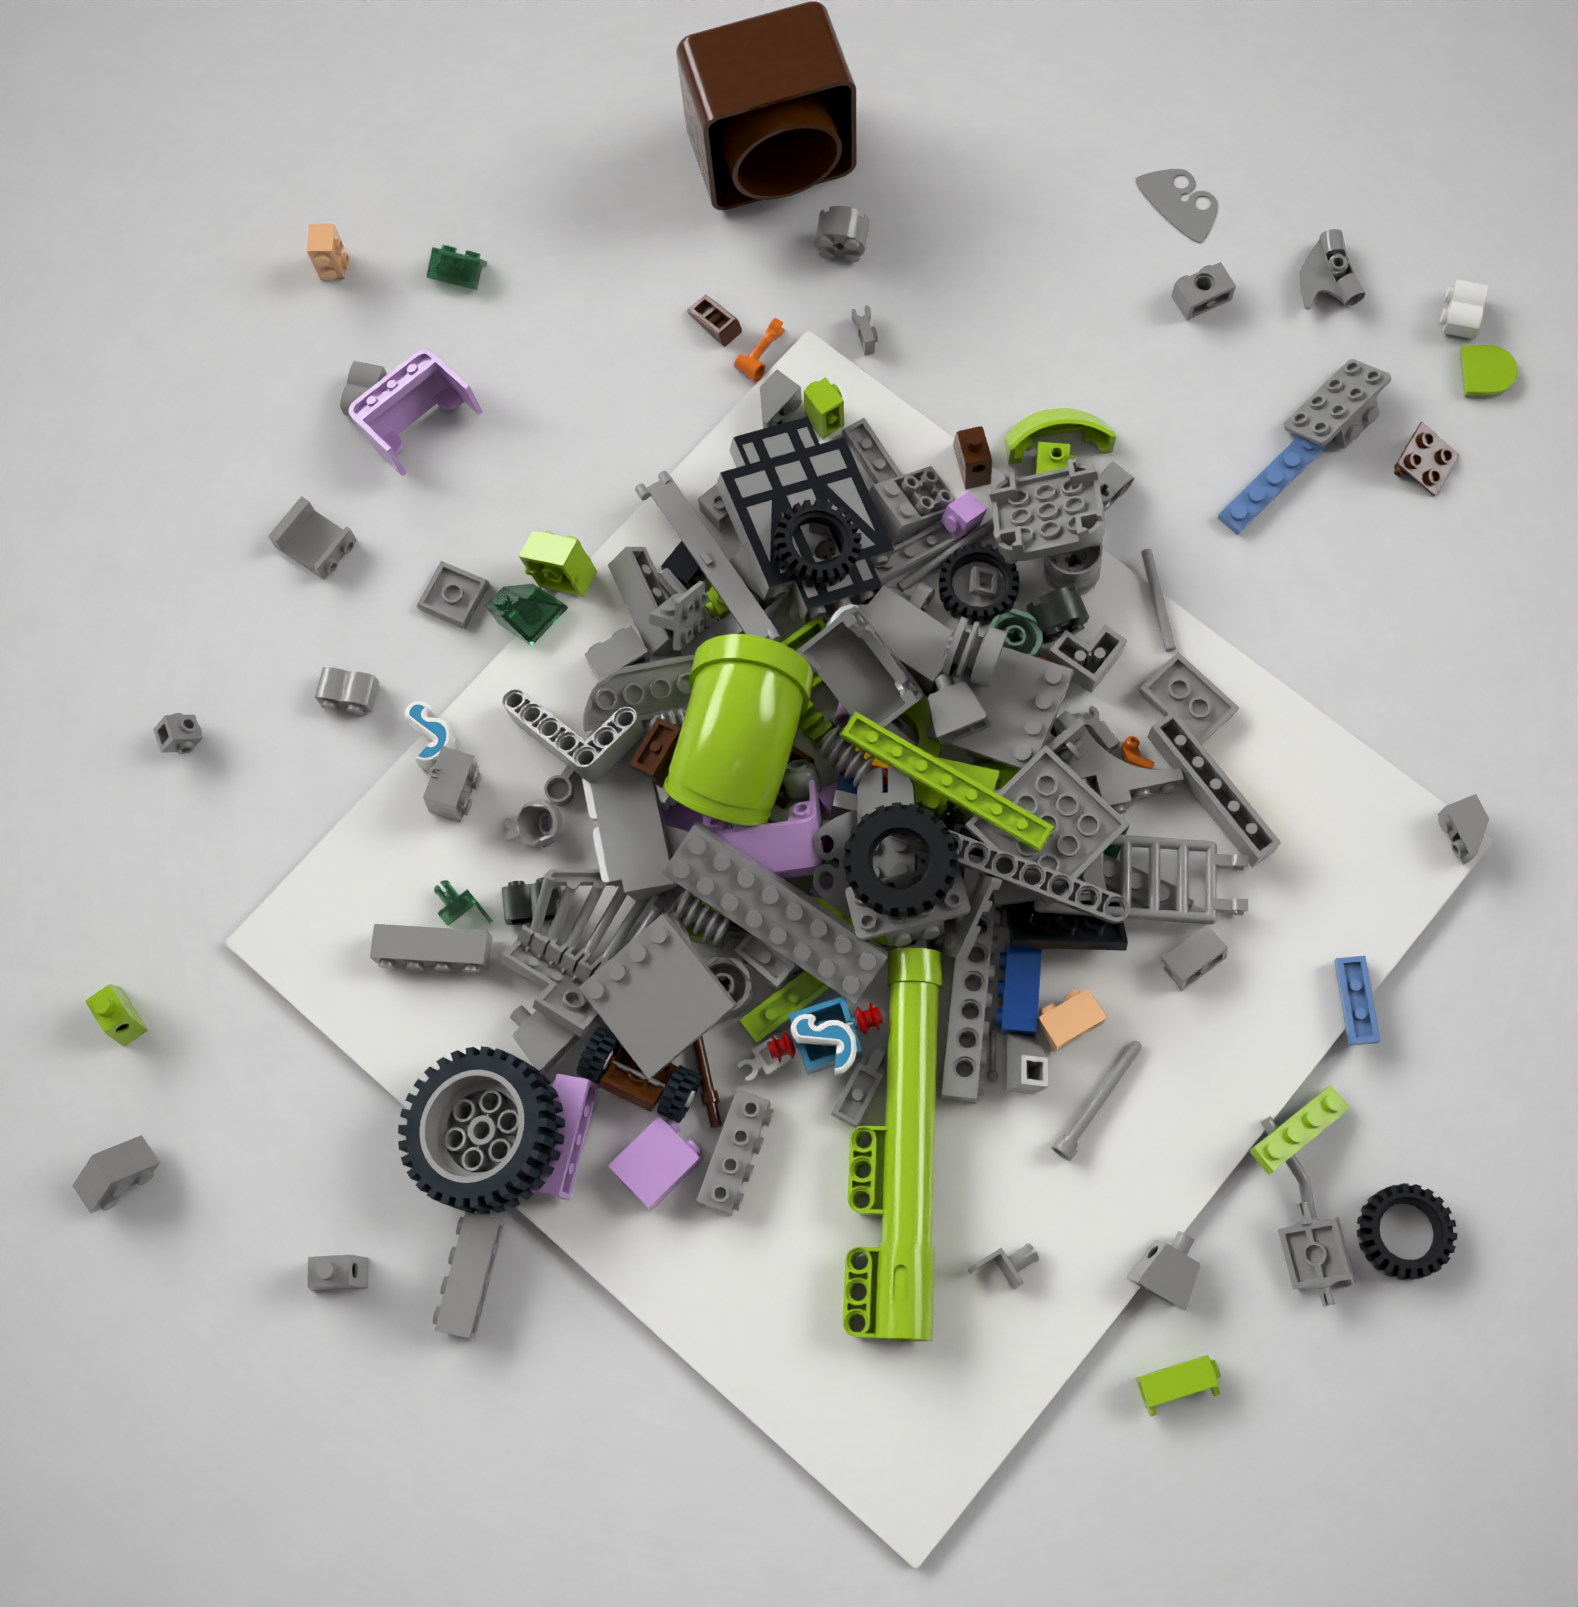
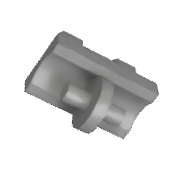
[1044,711,1087,761]

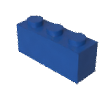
[995,943,1042,1036]

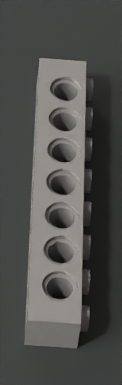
[940,869,1000,1103]

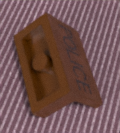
[629,717,681,788]

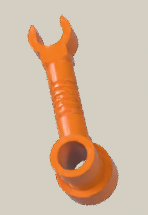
[734,318,785,382]

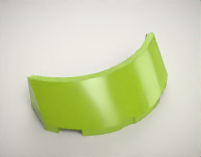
[1004,408,1116,464]

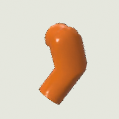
[1121,736,1155,769]

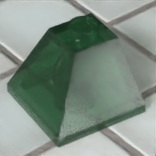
[485,584,568,646]

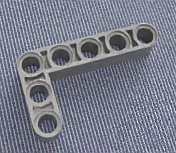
[502,689,645,781]

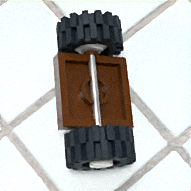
[576,1027,702,1123]

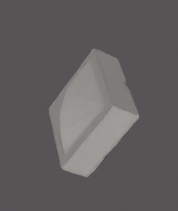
[969,566,998,600]

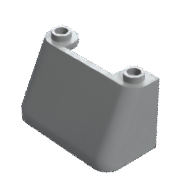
[796,606,924,727]

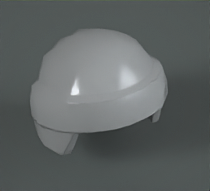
[503,800,563,848]

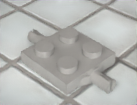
[1278,1201,1355,1307]

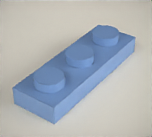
[1334,956,1380,1046]

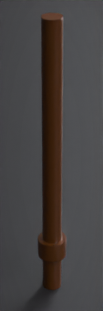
[693,1036,722,1128]

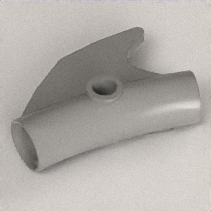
[1300,229,1366,310]

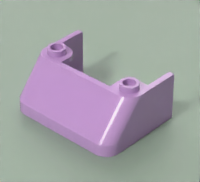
[349,350,483,476]
[703,780,825,879]

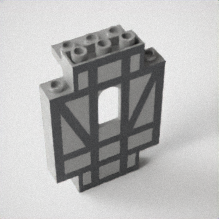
[716,416,894,622]

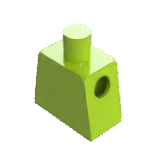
[85,984,148,1047]

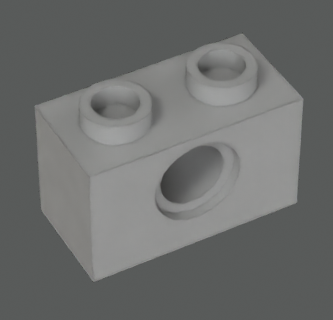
[1171,262,1236,321]

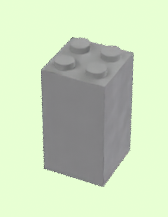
[863,585,956,698]

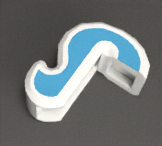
[405,701,456,771]
[791,1014,857,1076]

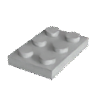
[1139,652,1239,745]

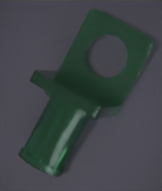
[434,880,493,926]

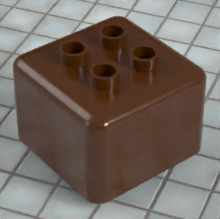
[676,1,857,210]

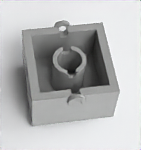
[423,746,481,822]

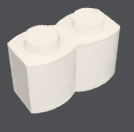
[1440,279,1488,339]

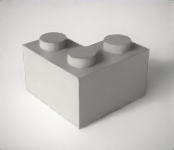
[1048,625,1127,693]
[72,1135,160,1214]

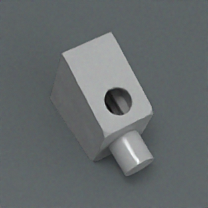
[928,674,991,746]
[510,1005,582,1076]
[1127,1231,1200,1311]
[308,1255,368,1291]

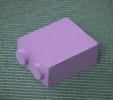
[608,1116,702,1211]

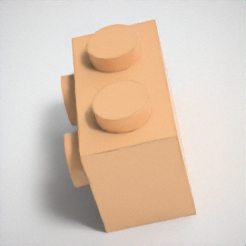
[307,224,349,281]
[1037,988,1107,1052]

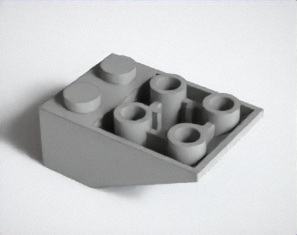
[869,466,956,545]

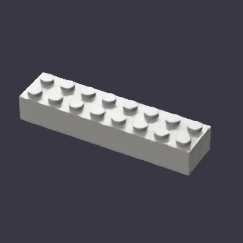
[662,821,889,1004]

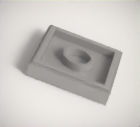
[417,561,490,629]

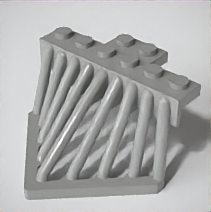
[500,869,693,1037]

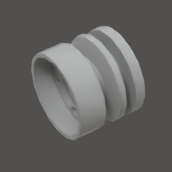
[1043,543,1103,595]
[942,617,1008,688]

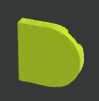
[1460,345,1518,396]

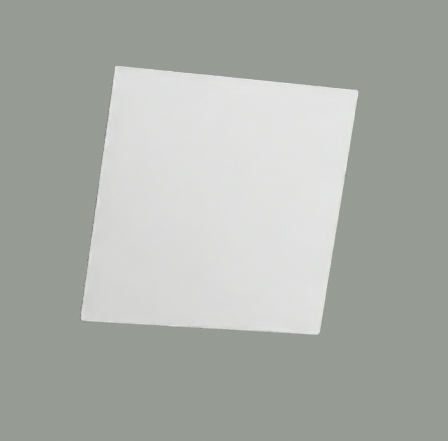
[226,331,1492,1568]

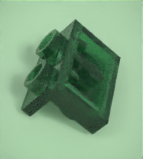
[426,244,487,290]

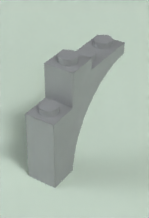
[1051,713,1184,815]

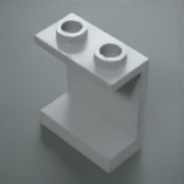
[268,496,357,580]

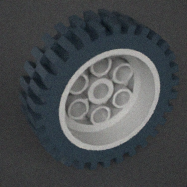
[398,1046,565,1214]

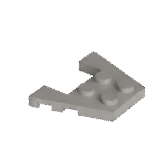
[931,867,1002,960]

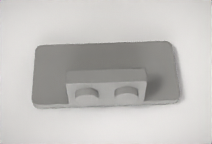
[1284,359,1391,449]
[845,865,971,947]

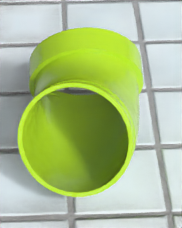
[663,634,814,825]

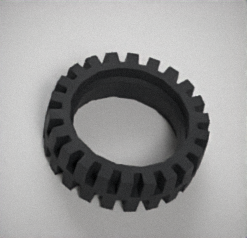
[939,543,1020,625]

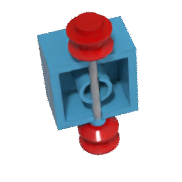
[767,996,884,1075]

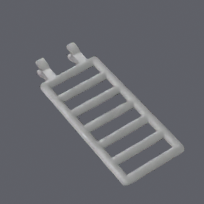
[1034,835,1248,924]

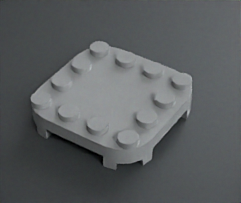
[989,458,1106,564]

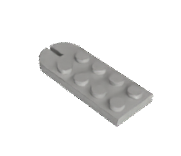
[857,767,917,879]

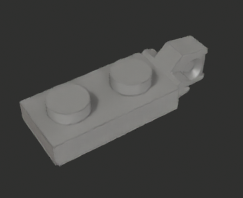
[831,1047,886,1128]

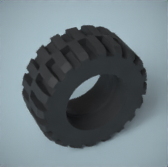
[843,802,958,918]

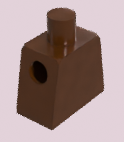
[953,426,992,490]

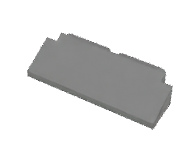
[582,738,677,902]

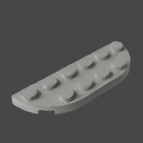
[583,655,694,732]

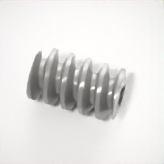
[815,725,876,788]
[667,890,731,948]

